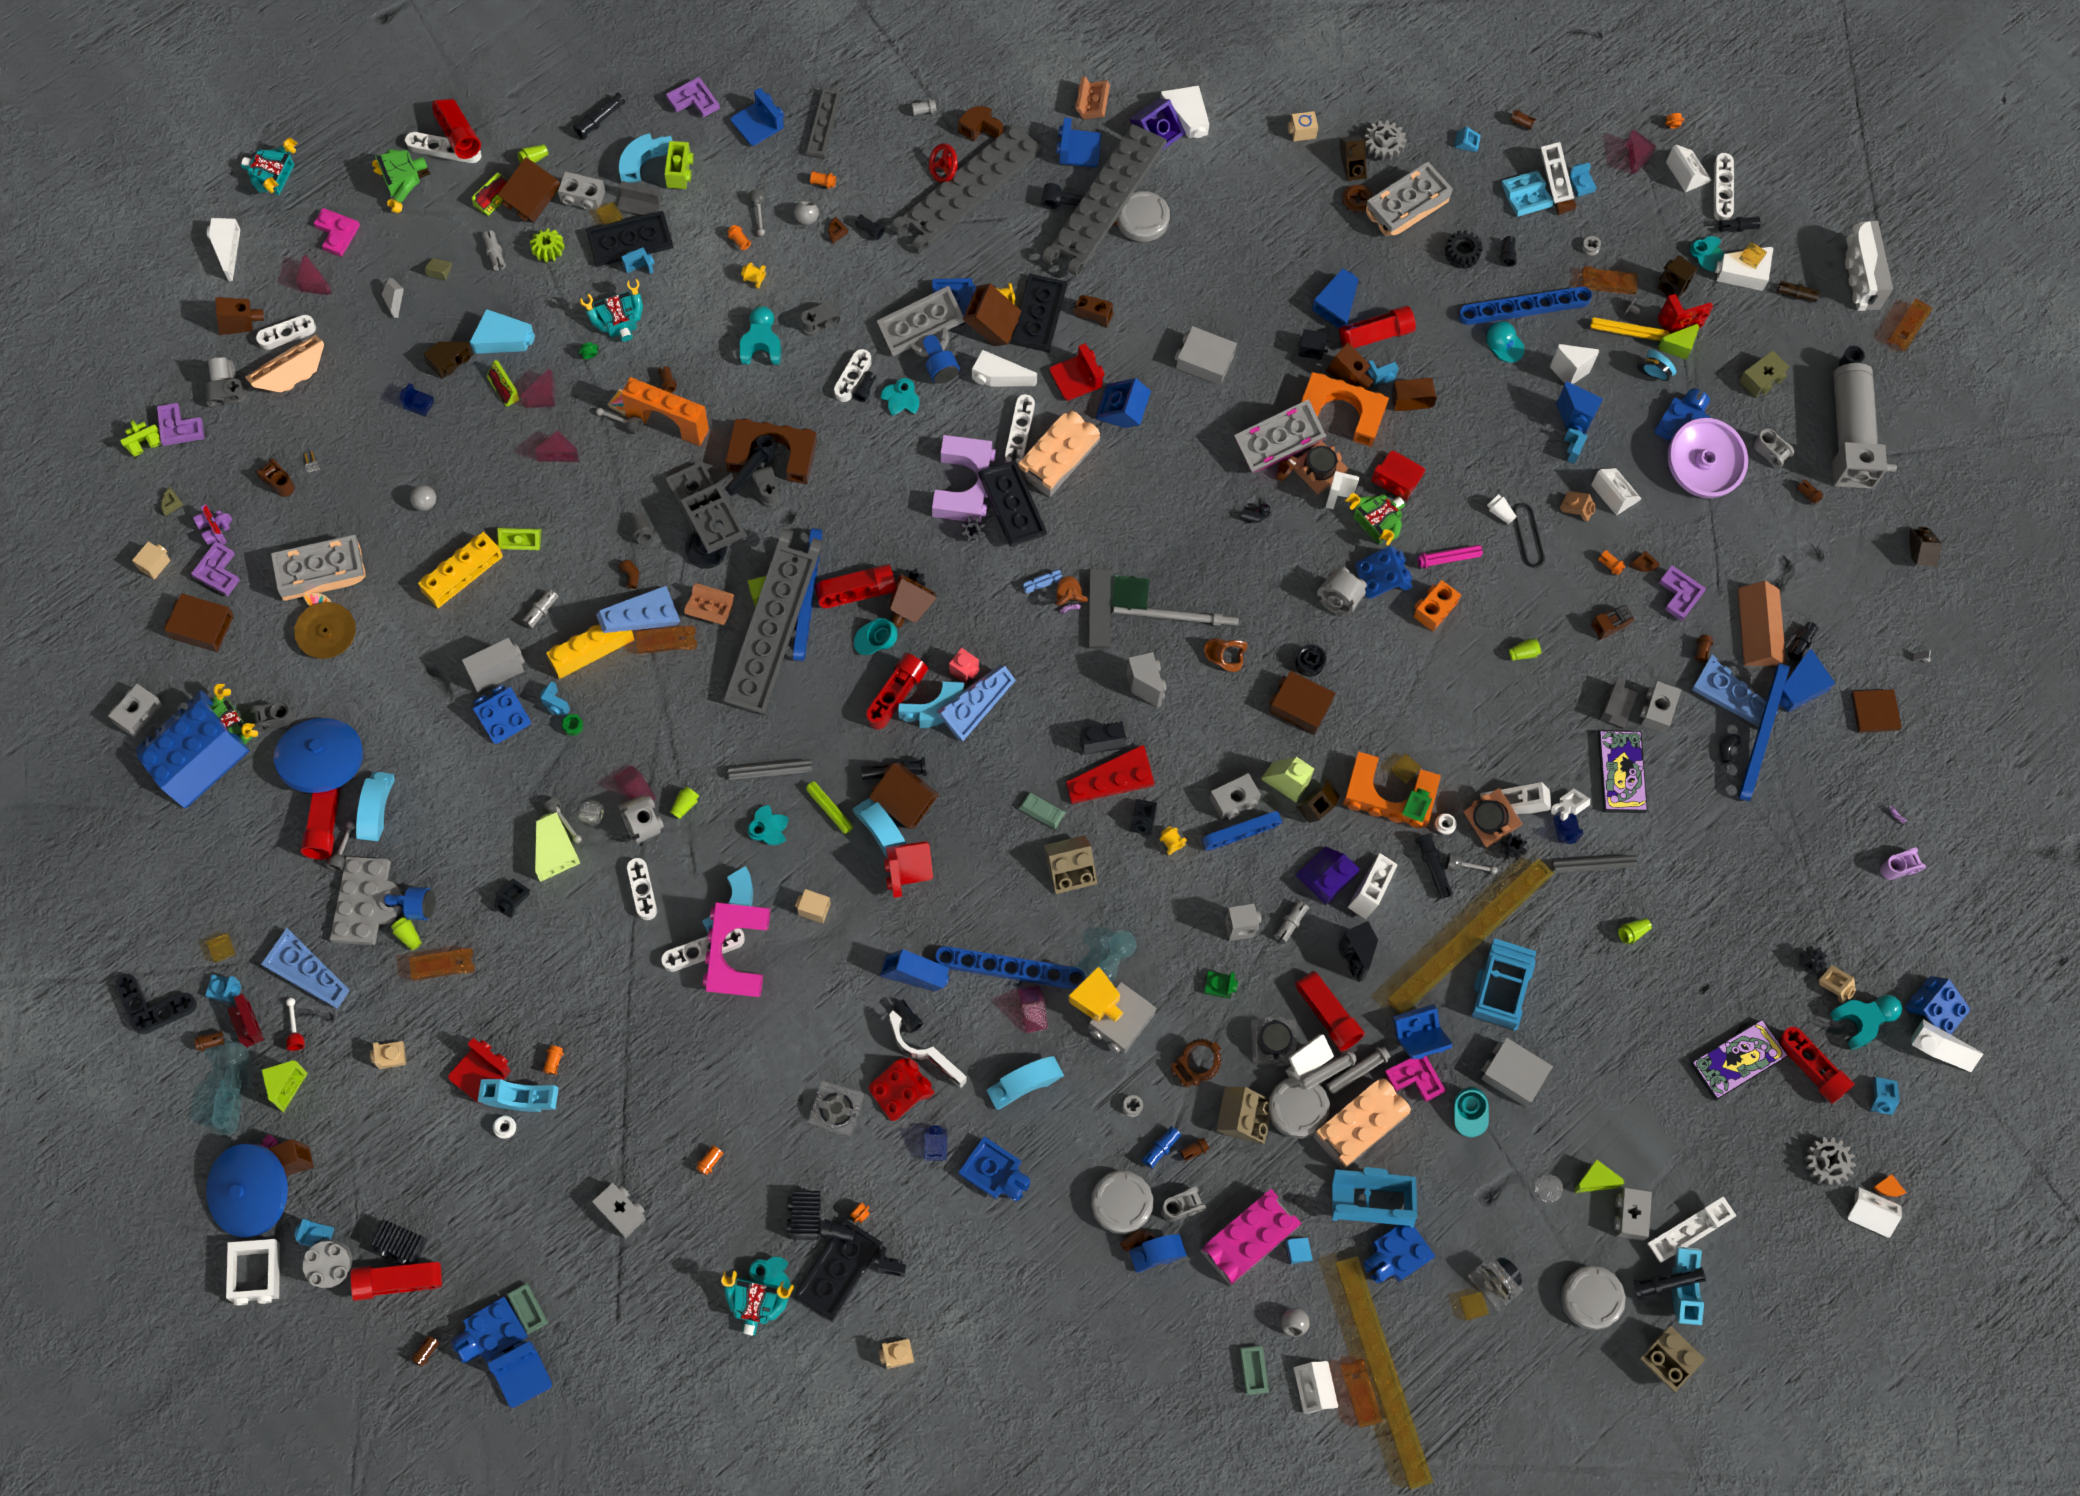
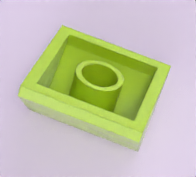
[262,1060,308,1113]

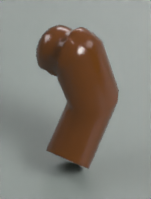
[618,559,640,589]
[1120,1230,1155,1252]

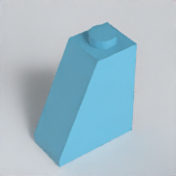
[470,309,535,354]

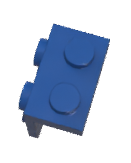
[731,88,784,146]
[1056,117,1102,167]
[1355,545,1413,599]
[470,684,531,744]
[1905,976,1970,1035]
[1393,1004,1452,1059]
[487,1341,552,1408]

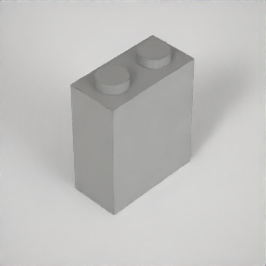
[1175,326,1237,386]
[462,638,525,693]
[1088,982,1157,1054]
[1481,1038,1553,1108]

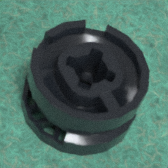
[1295,644,1327,677]

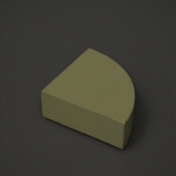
[161,487,183,516]

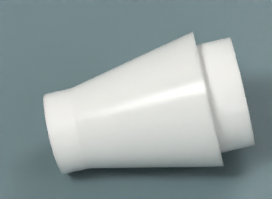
[1487,494,1517,525]

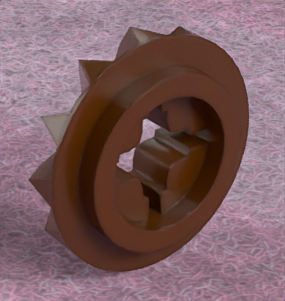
[1343,185,1373,213]

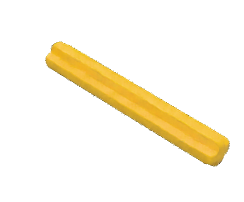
[1590,317,1669,342]

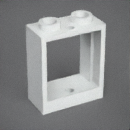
[226,1239,280,1305]

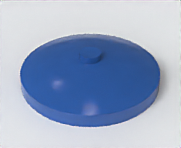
[274,718,363,793]
[206,1144,288,1237]

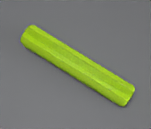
[806,781,853,834]

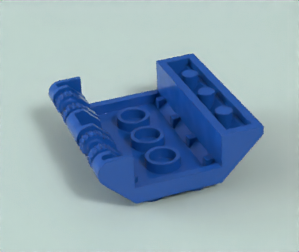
[136,690,250,808]

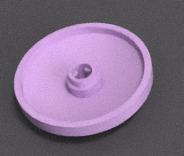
[1668,418,1748,498]

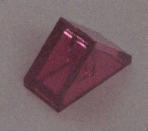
[1627,130,1656,174]
[296,255,332,295]
[521,369,555,408]
[535,430,580,462]
[614,765,656,801]
[1017,986,1048,1033]

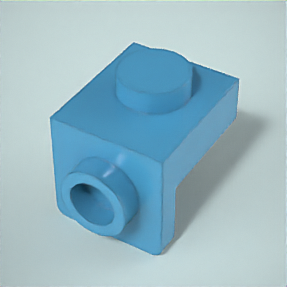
[621,247,655,274]
[1365,360,1399,386]
[540,681,570,717]

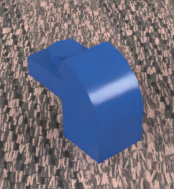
[1129,1234,1187,1273]

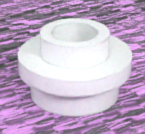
[1435,814,1457,835]
[493,1116,516,1139]

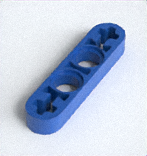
[1201,811,1283,851]

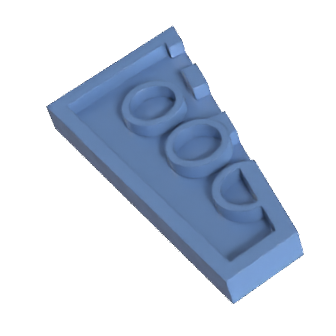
[596,586,680,633]
[1692,654,1778,727]
[936,665,1016,741]
[261,928,350,1009]

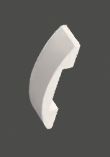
[1647,1196,1736,1263]

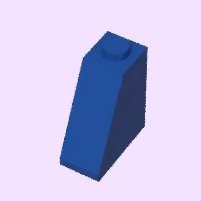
[1312,268,1359,329]
[1779,649,1835,712]
[880,949,949,991]

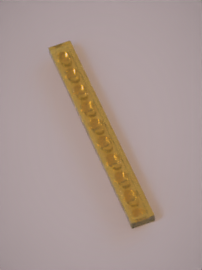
[1387,858,1554,1014]
[1335,1256,1434,1490]

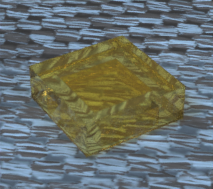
[596,202,623,225]
[1739,242,1767,269]
[1391,753,1421,784]
[206,933,236,963]
[1459,1292,1489,1321]

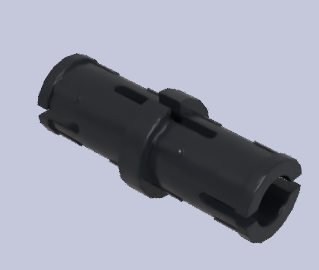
[1718,216,1761,233]
[1788,622,1819,661]

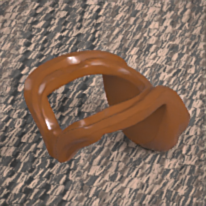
[1055,576,1088,606]
[1204,637,1248,672]

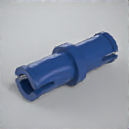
[1142,1126,1181,1169]

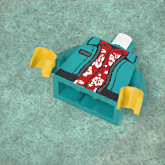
[241,138,298,195]
[579,279,643,342]
[721,1271,794,1335]

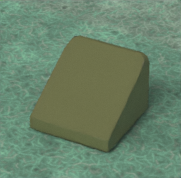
[425,258,452,281]

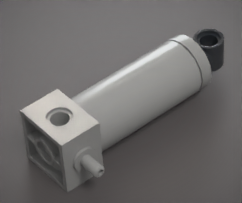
[1832,346,1897,489]

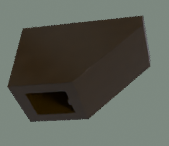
[1340,135,1367,181]
[423,341,474,379]
[1910,527,1942,567]
[1296,780,1340,823]

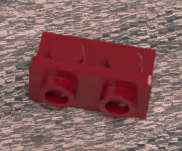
[228,994,265,1049]

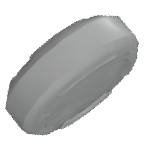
[1117,191,1170,242]
[1268,1077,1330,1139]
[1091,1170,1153,1234]
[1561,1265,1626,1331]

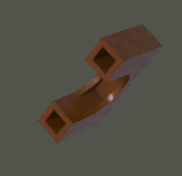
[725,418,817,484]

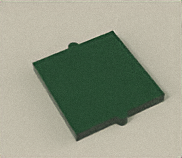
[1113,576,1149,610]

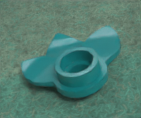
[1690,236,1726,271]
[880,378,920,416]
[747,805,789,846]
[749,1256,791,1289]

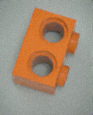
[1413,580,1461,631]

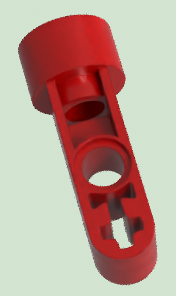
[432,98,481,159]
[1339,305,1416,348]
[815,563,896,608]
[866,652,929,730]
[300,787,340,860]
[1295,971,1365,1052]
[1779,1027,1855,1105]
[351,1262,442,1301]

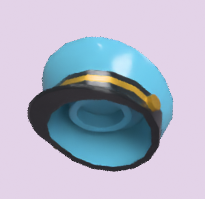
[1637,349,1677,381]

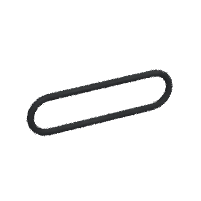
[1513,503,1545,568]

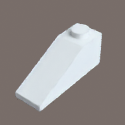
[1541,142,1574,204]
[207,218,240,281]
[972,350,1037,387]
[1480,782,1551,814]
[1348,853,1397,919]
[1911,1019,1983,1072]

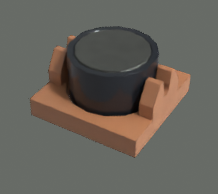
[1293,441,1349,495]
[1463,788,1523,848]

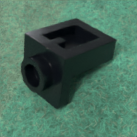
[1130,799,1157,835]
[494,879,530,918]
[874,1246,907,1278]

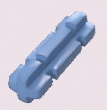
[1023,569,1062,593]

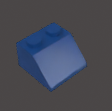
[1095,378,1151,428]
[1556,381,1603,434]

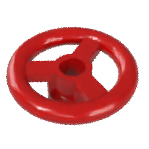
[929,143,958,183]

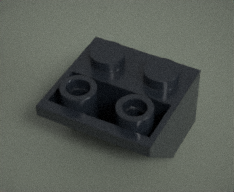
[1338,921,1378,982]

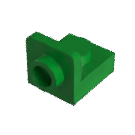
[1402,788,1432,823]
[1204,971,1238,999]

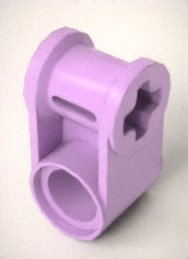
[1880,847,1926,880]

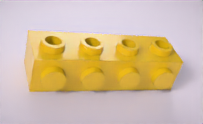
[418,531,503,608]
[546,625,634,679]

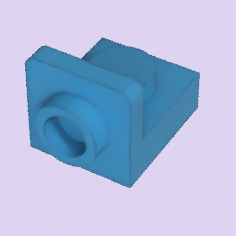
[1569,163,1597,197]
[1564,428,1588,464]
[205,975,241,1003]
[1871,1077,1900,1115]
[295,1218,334,1247]

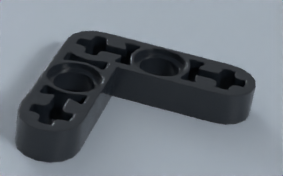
[116,973,197,1034]

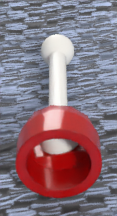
[286,998,305,1051]

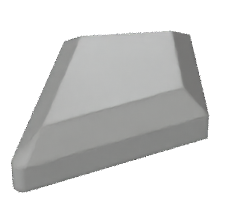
[381,278,404,318]

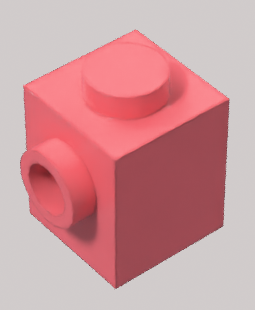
[949,648,980,684]

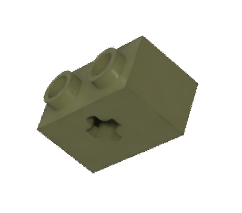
[1739,350,1789,398]

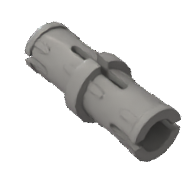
[482,230,506,271]
[522,589,559,629]
[1274,900,1309,943]

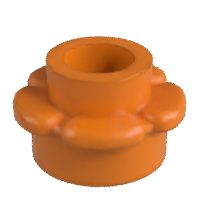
[1665,113,1684,129]
[849,1202,870,1223]

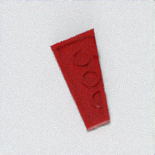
[1066,745,1155,804]

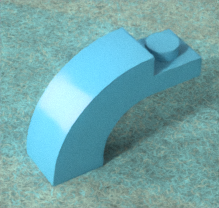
[619,133,672,183]
[899,682,964,728]
[356,771,395,841]
[852,798,907,857]
[702,866,753,933]
[987,1056,1064,1110]
[478,1079,559,1112]
[1672,1247,1704,1325]

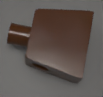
[215,297,264,335]
[1325,343,1374,390]
[889,574,937,628]
[268,1139,314,1176]

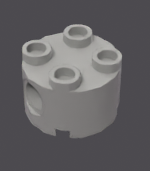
[1317,567,1367,616]
[619,794,664,844]
[303,1239,353,1288]

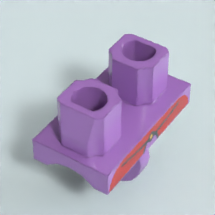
[193,504,232,545]

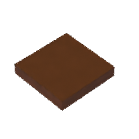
[1851,689,1902,733]

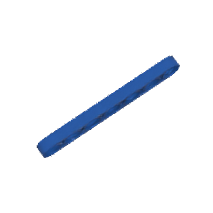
[1459,287,1592,325]
[793,528,822,661]
[1738,663,1790,802]
[936,946,1086,990]

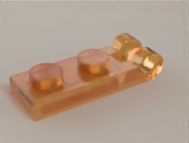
[1582,266,1638,295]
[1888,298,1933,351]
[636,626,697,654]
[409,948,475,981]
[1340,1358,1383,1429]

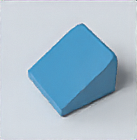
[1454,126,1481,152]
[1285,1238,1313,1265]

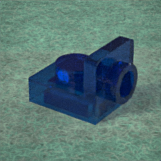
[399,383,435,417]
[1553,814,1584,844]
[924,1125,947,1161]

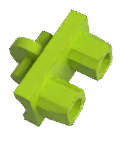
[120,420,162,457]

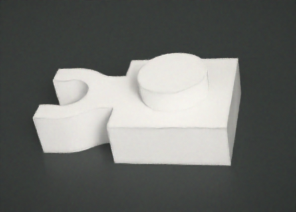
[1551,789,1590,821]

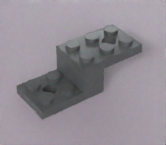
[665,461,746,554]

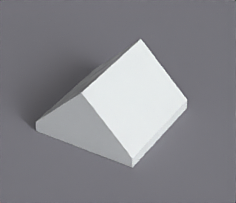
[1666,145,1712,192]
[1550,344,1599,384]
[1591,468,1641,516]

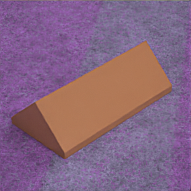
[1738,580,1786,667]

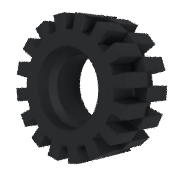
[1445,230,1483,269]

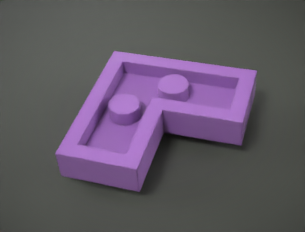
[666,77,720,118]
[157,403,205,446]
[191,541,240,597]
[1659,566,1706,621]

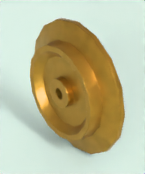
[294,602,356,659]

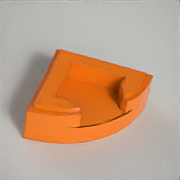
[1873,1174,1906,1197]

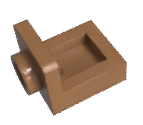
[1560,491,1595,522]

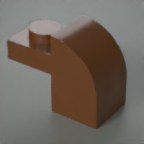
[958,106,1003,142]

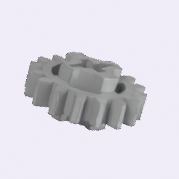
[1364,120,1407,161]
[1804,1137,1856,1187]

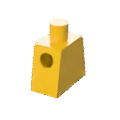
[1069,967,1123,1022]

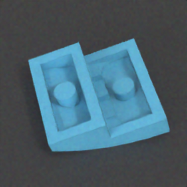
[1502,170,1554,217]

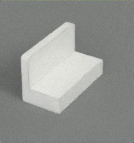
[1326,471,1359,509]
[1286,1034,1334,1080]
[1848,1187,1902,1238]
[1294,1361,1338,1414]

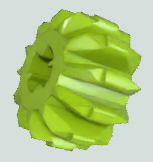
[530,228,565,263]

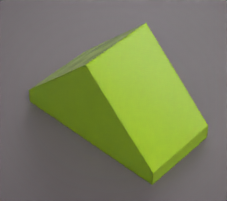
[1658,324,1699,360]
[1574,1160,1624,1193]

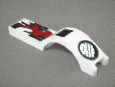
[889,1011,967,1088]

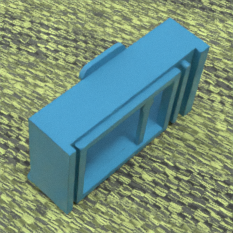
[1471,938,1537,1031]
[1332,1167,1418,1228]

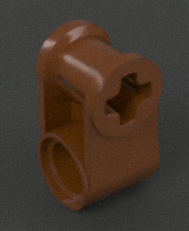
[255,458,295,497]

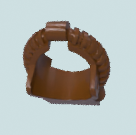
[1171,1038,1222,1088]

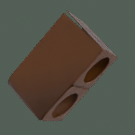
[1392,378,1437,411]

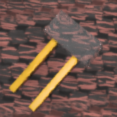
[304,451,320,473]

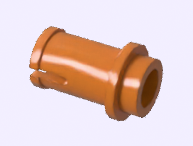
[810,171,836,189]
[727,225,751,250]
[1598,550,1625,575]
[542,1045,564,1075]
[696,1145,723,1175]

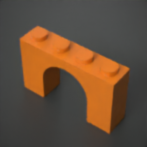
[1301,372,1389,447]
[621,377,709,446]
[1343,752,1441,829]

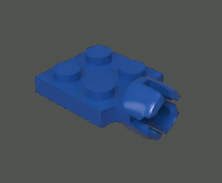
[932,278,976,316]
[1654,388,1710,442]
[958,1136,1031,1201]
[1364,1225,1436,1283]
[451,1297,528,1363]

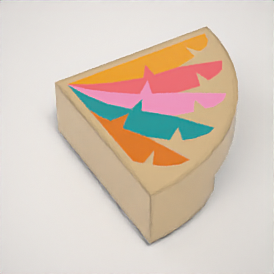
[608,389,626,417]
[303,593,331,607]

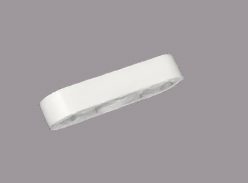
[256,315,316,350]
[834,349,871,402]
[627,858,657,920]

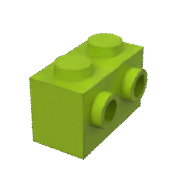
[665,141,694,189]

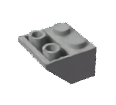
[1126,652,1166,707]

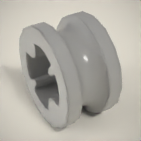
[1582,236,1601,256]
[1122,1095,1143,1117]

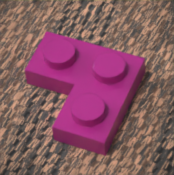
[314,208,360,257]
[1384,1056,1446,1102]

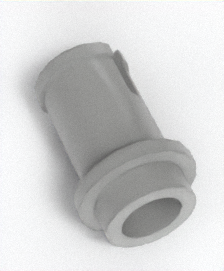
[912,98,937,116]

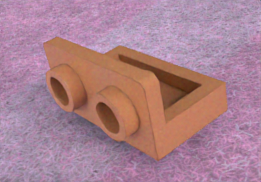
[1075,77,1110,120]
[684,583,734,625]

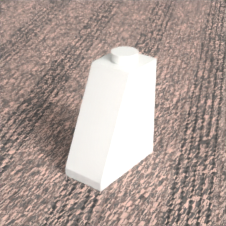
[1160,86,1209,138]
[1715,247,1773,291]

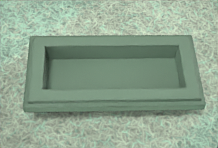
[1018,791,1066,830]
[507,1283,548,1335]
[1239,1346,1269,1395]

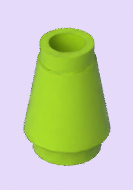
[517,144,548,164]
[1508,638,1541,661]
[670,786,699,819]
[391,917,422,951]
[1618,918,1652,944]

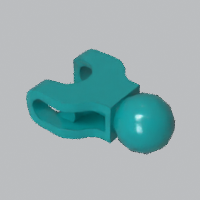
[740,305,781,365]
[1830,995,1902,1050]

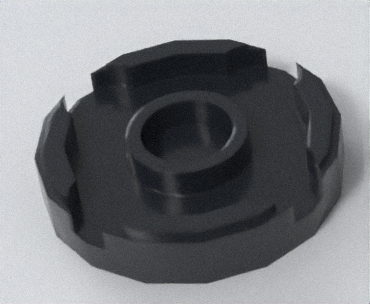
[685,532,727,569]

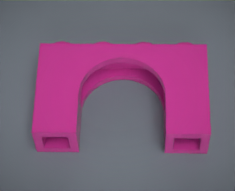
[703,902,771,997]

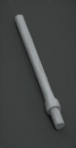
[1114,605,1239,626]

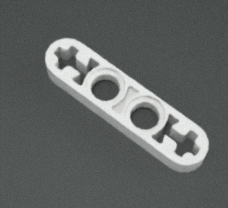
[405,132,482,163]
[1714,153,1734,221]
[1005,395,1035,465]
[661,928,745,972]

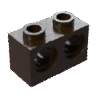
[1657,255,1698,299]

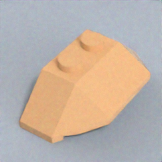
[245,335,324,392]

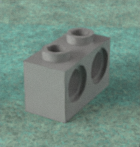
[558,172,605,211]

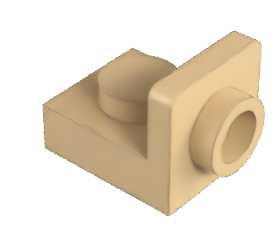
[1819,965,1856,1004]
[370,1041,406,1069]
[878,1339,914,1369]

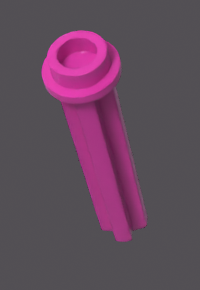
[1417,545,1483,569]

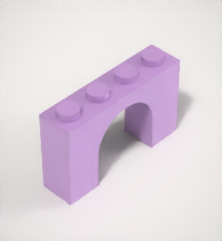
[932,435,996,522]

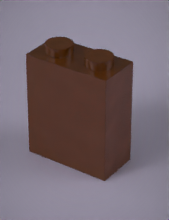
[498,157,561,223]
[963,283,1021,347]
[164,593,234,653]
[1269,670,1336,735]
[869,763,939,829]

